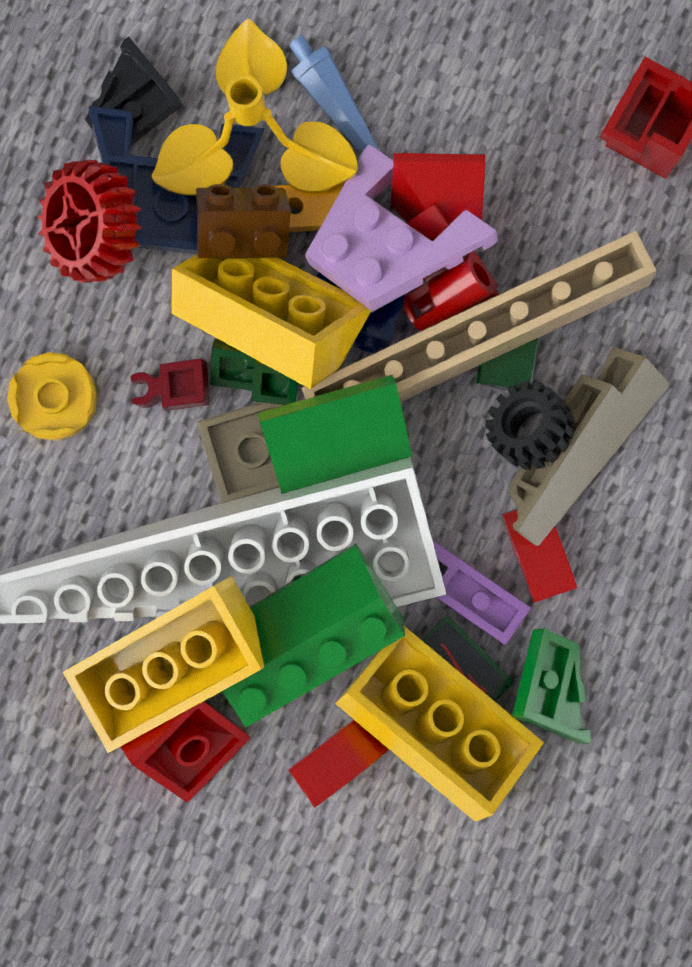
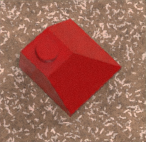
[391,153,486,223]
[120,701,251,803]

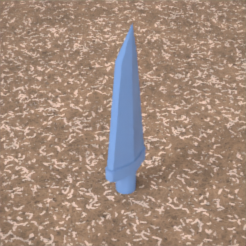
[289,36,379,152]

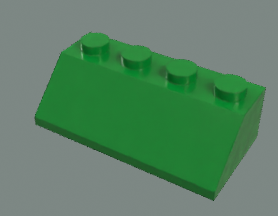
[222,543,405,727]

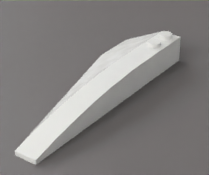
[0,457,446,624]

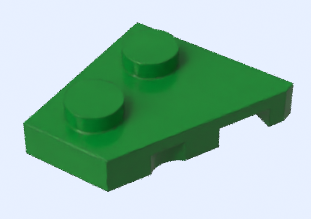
[512,628,591,744]

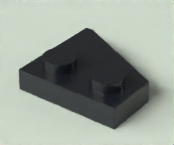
[85,36,183,145]

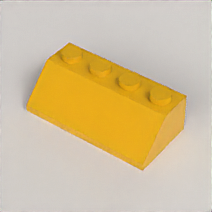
[172,254,371,389]
[63,576,264,753]
[335,626,544,822]

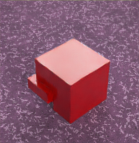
[599,56,692,179]

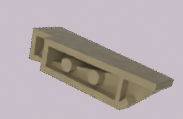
[509,347,669,546]

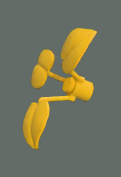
[151,18,358,195]

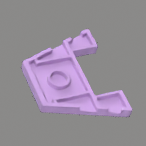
[305,144,498,312]

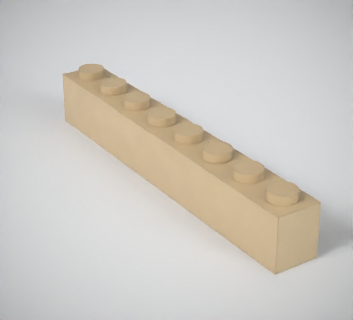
[301,231,657,402]

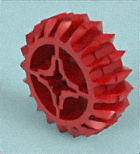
[36,159,143,283]

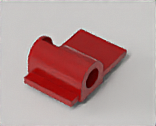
[403,203,500,332]

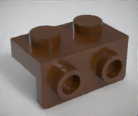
[196,184,291,258]

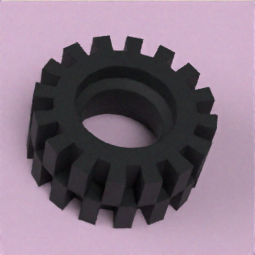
[485,381,575,470]

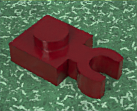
[130,358,210,411]

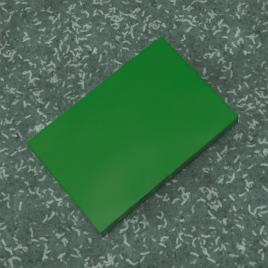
[257,374,413,494]

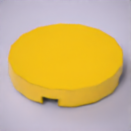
[7,352,98,441]

